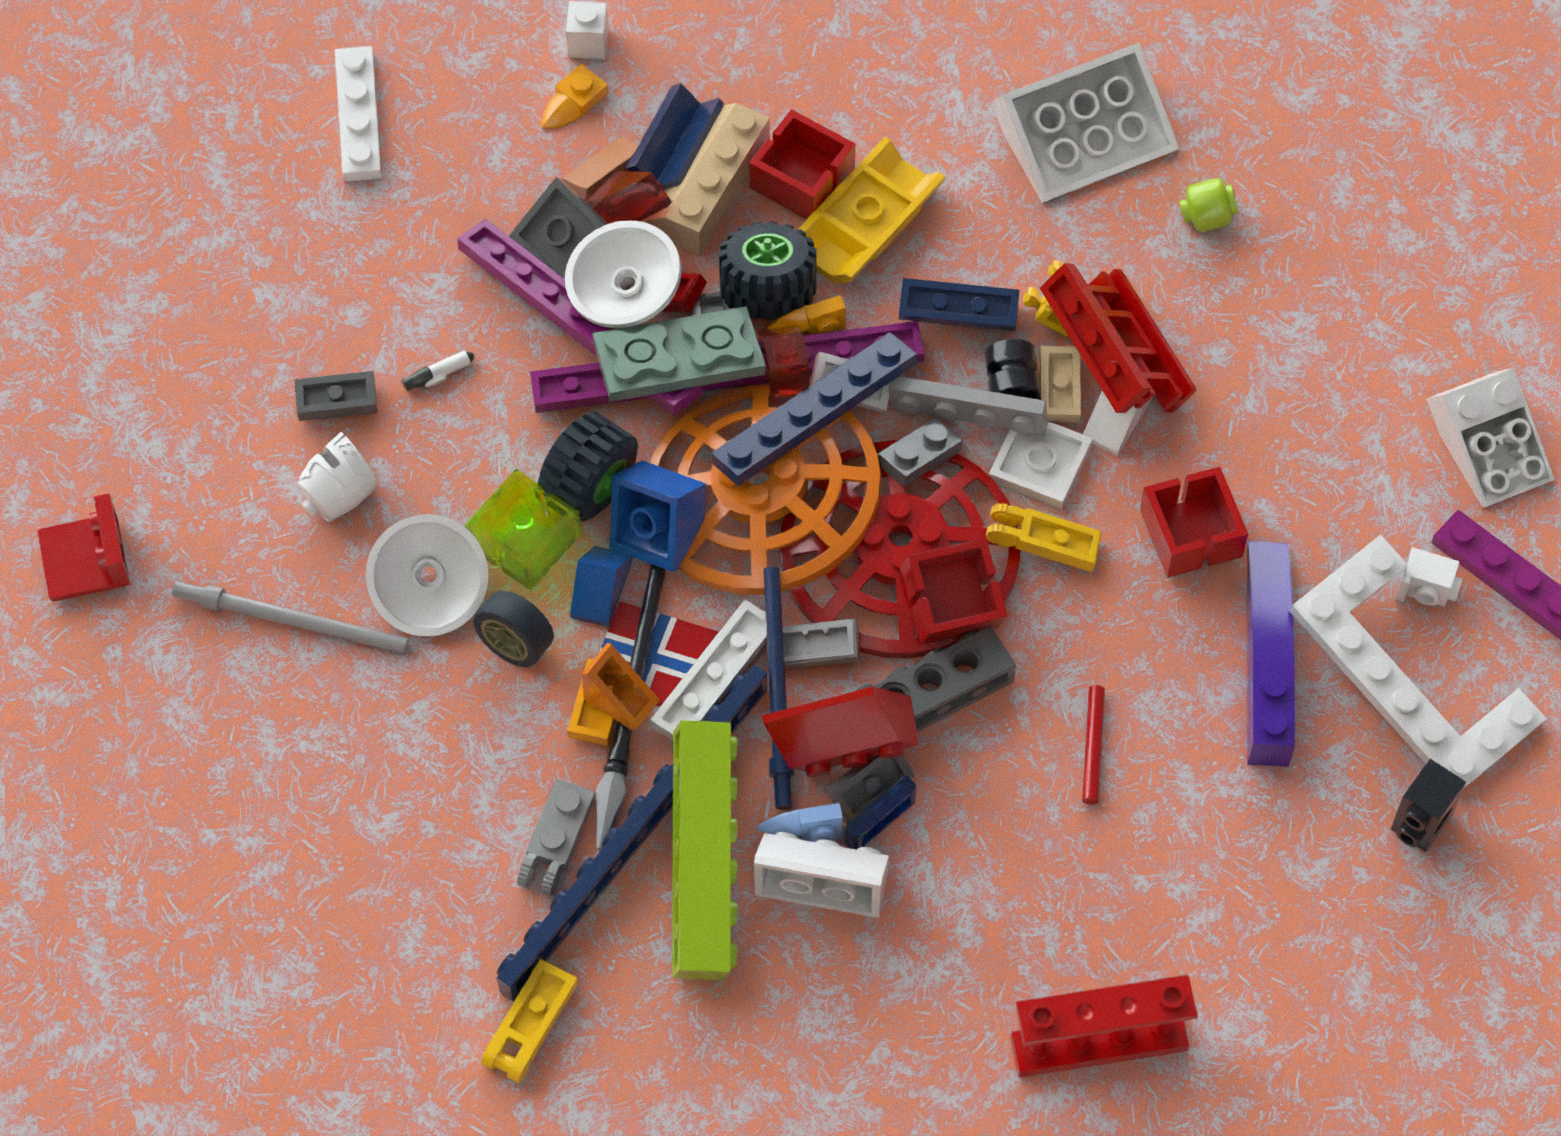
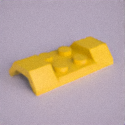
[797,137,946,284]

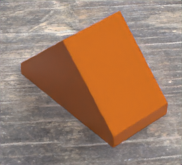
[582,643,660,730]

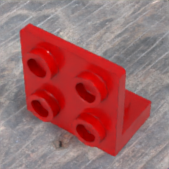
[38,493,130,602]

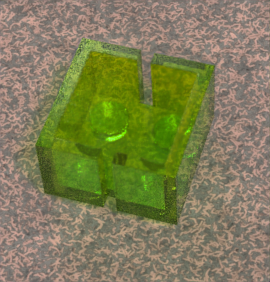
[465,469,581,591]

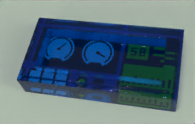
[844,775,916,850]

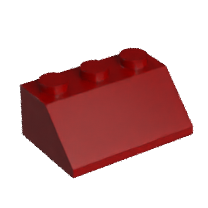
[762,686,919,777]

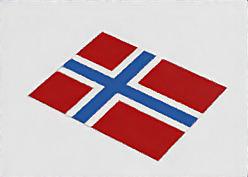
[599,601,719,707]

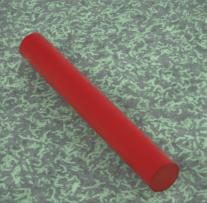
[1082,685,1105,805]

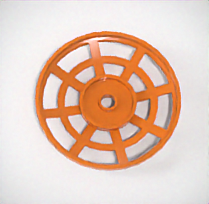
[650,385,882,595]

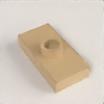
[1040,346,1081,423]

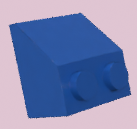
[609,460,706,572]

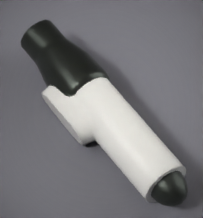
[402,351,475,391]

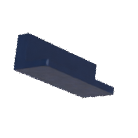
[626,83,724,194]
[899,278,1020,331]

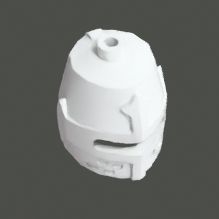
[297,432,378,522]

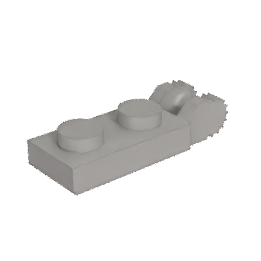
[517,779,596,896]

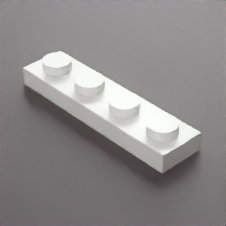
[335,46,382,182]
[650,600,767,741]

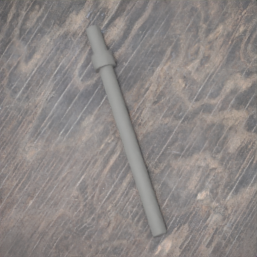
[172,581,409,654]

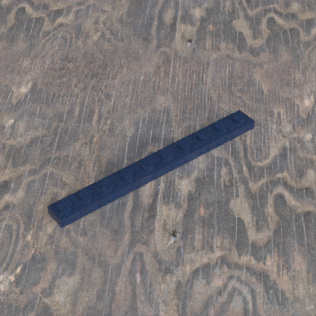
[497,665,768,1002]

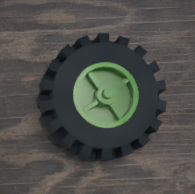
[719,221,817,320]
[538,411,639,522]

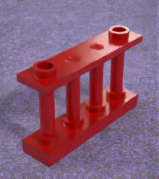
[1010,974,1198,1078]

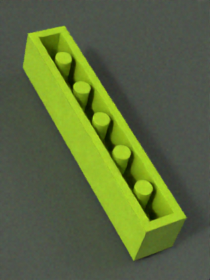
[672,720,737,980]

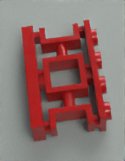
[1039,263,1196,413]

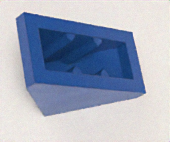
[570,545,633,627]

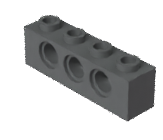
[856,626,1016,732]

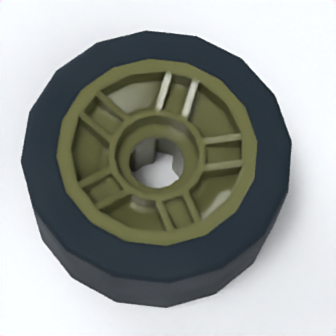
[473,590,554,667]

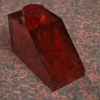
[584,171,672,224]
[757,325,810,397]

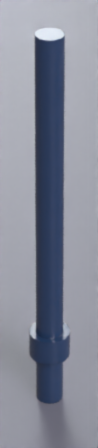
[763,567,794,810]

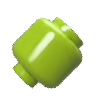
[1180,178,1238,232]

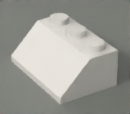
[754,832,889,918]

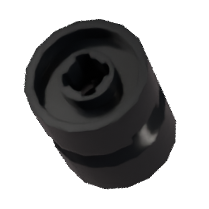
[985,338,1041,400]

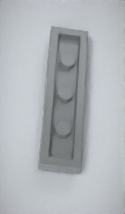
[888,376,1048,435]

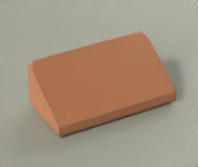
[562,136,638,204]

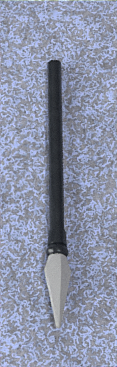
[596,564,666,850]

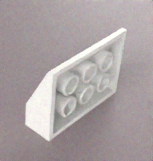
[991,43,1180,203]

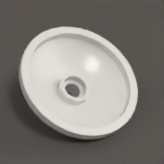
[565,221,682,328]
[366,514,489,636]

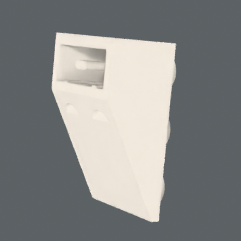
[1427,368,1555,508]

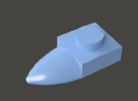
[757,803,843,842]

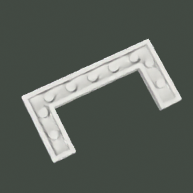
[1289,534,1547,788]

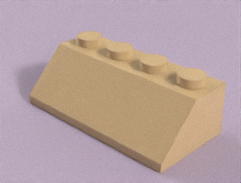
[634,103,770,257]

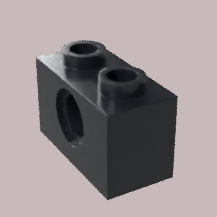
[1390,759,1466,852]

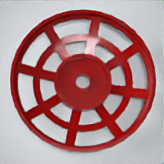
[780,440,1020,659]

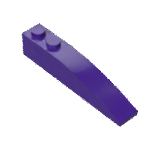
[1247,541,1295,767]

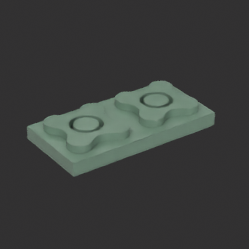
[593,306,766,402]

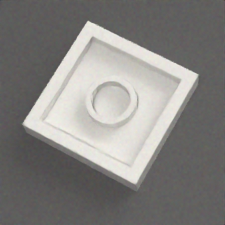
[989,421,1093,509]

